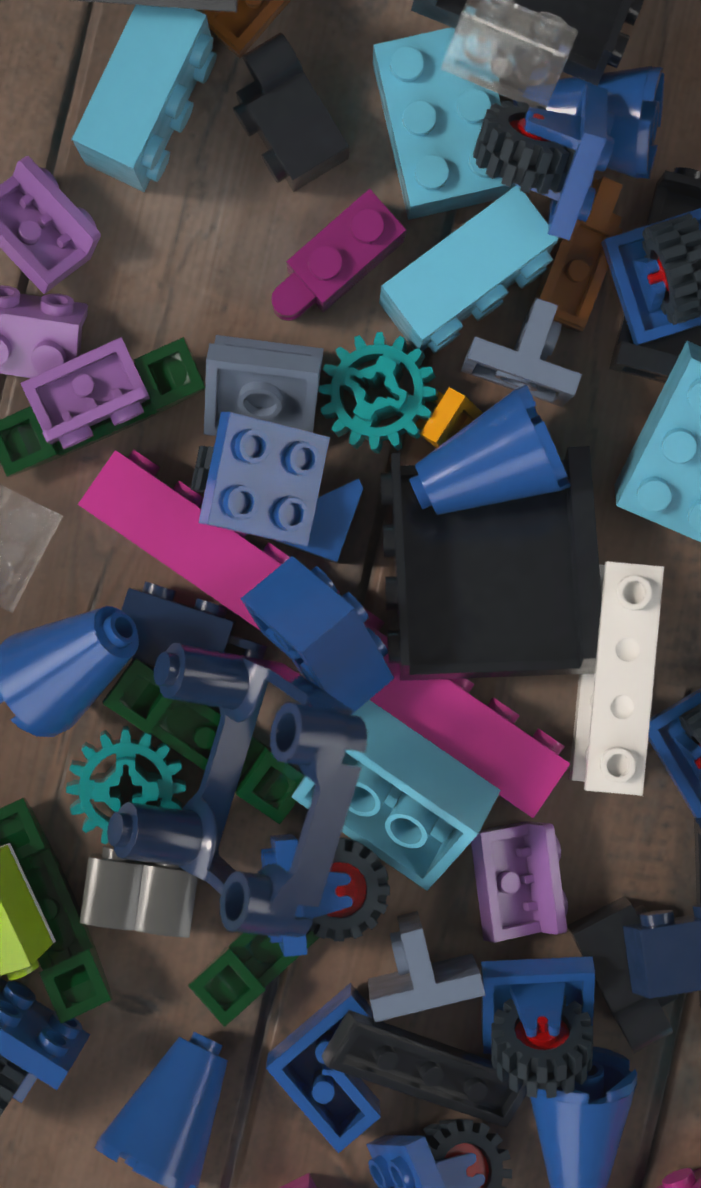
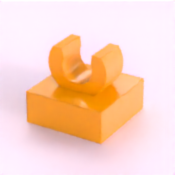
[416,387,483,448]

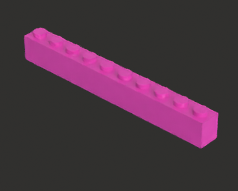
[78,449,570,818]

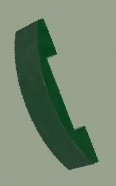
[0,337,205,477]
[102,657,305,824]
[0,798,113,1024]
[188,838,389,1027]

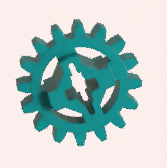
[318,332,439,454]
[66,726,186,845]

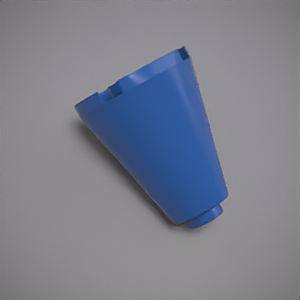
[513,66,665,179]
[409,385,571,515]
[0,606,139,737]
[94,1032,228,1188]
[530,1046,637,1188]

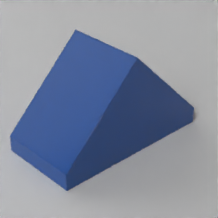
[271,478,363,563]

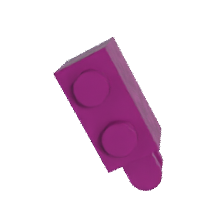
[271,188,406,321]

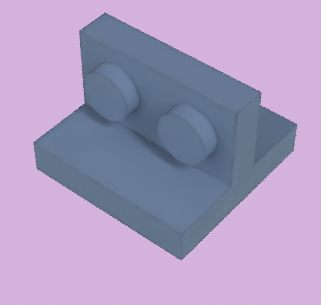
[460,298,582,407]
[204,335,324,436]
[368,911,485,1022]

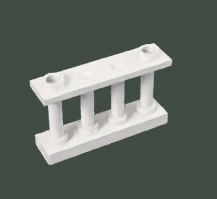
[569,561,664,796]

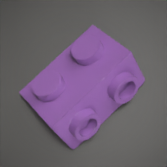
[0,156,101,294]
[0,285,88,378]
[20,337,150,449]
[471,821,568,943]

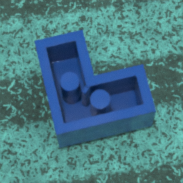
[241,556,394,715]
[266,983,384,1153]

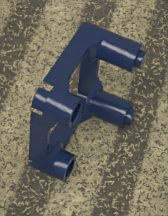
[107,643,367,937]

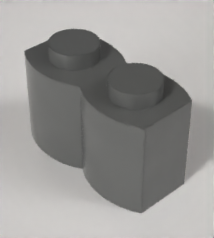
[80,845,198,938]

